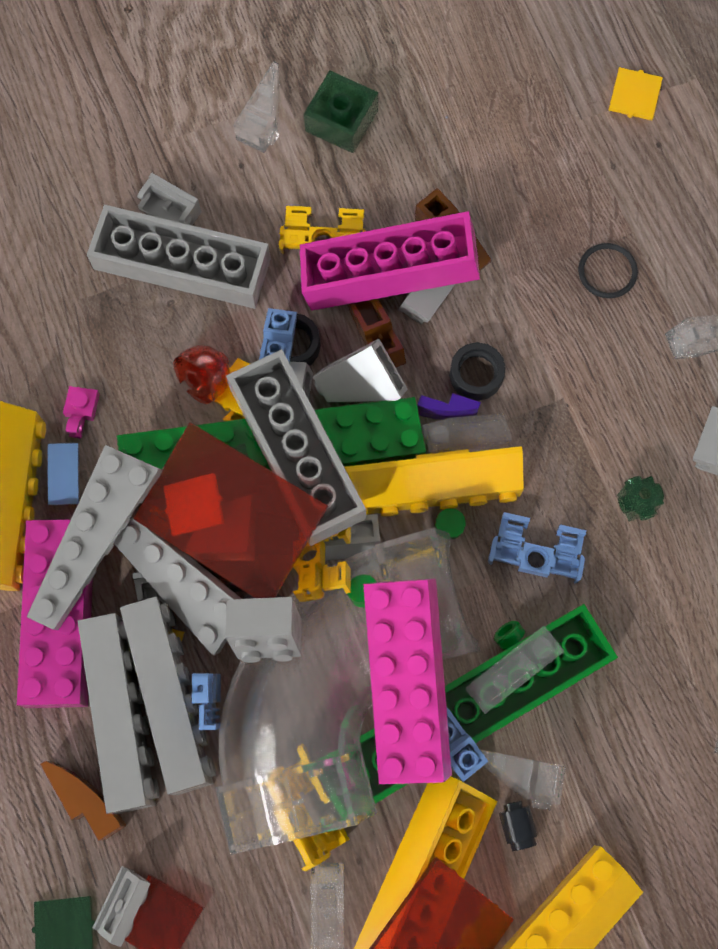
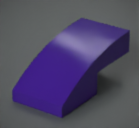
[417,393,481,420]

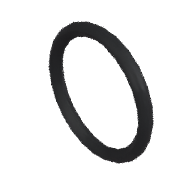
[578,243,638,299]

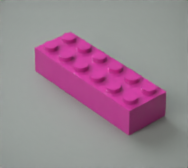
[300,211,480,311]
[17,520,93,708]
[363,578,452,784]

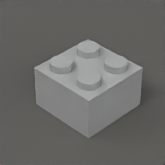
[225,597,302,663]

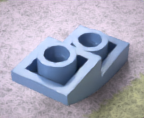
[259,308,297,363]
[48,443,79,505]
[446,707,488,782]

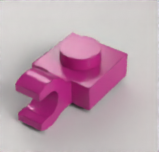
[63,386,100,439]

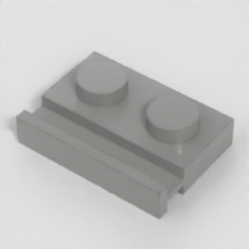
[92,866,151,947]

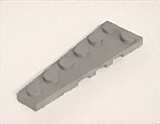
[27,445,163,630]
[113,511,241,655]

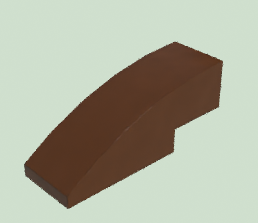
[347,299,406,368]

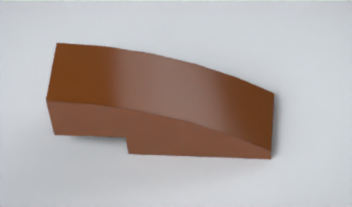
[40,761,126,841]

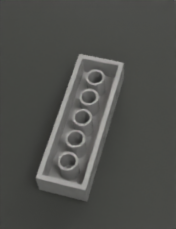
[87,205,271,309]
[226,349,366,546]
[120,596,216,795]
[78,613,160,814]

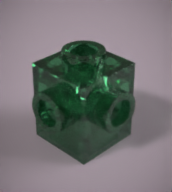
[617,476,664,522]

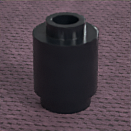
[499,801,538,851]

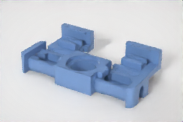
[488,512,587,584]
[192,673,227,730]

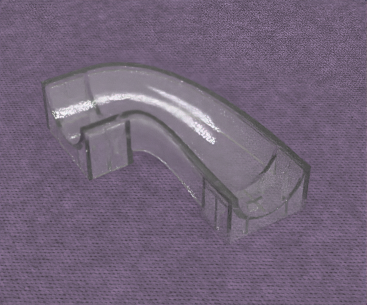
[215,528,481,855]

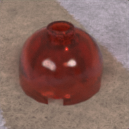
[173,345,231,405]

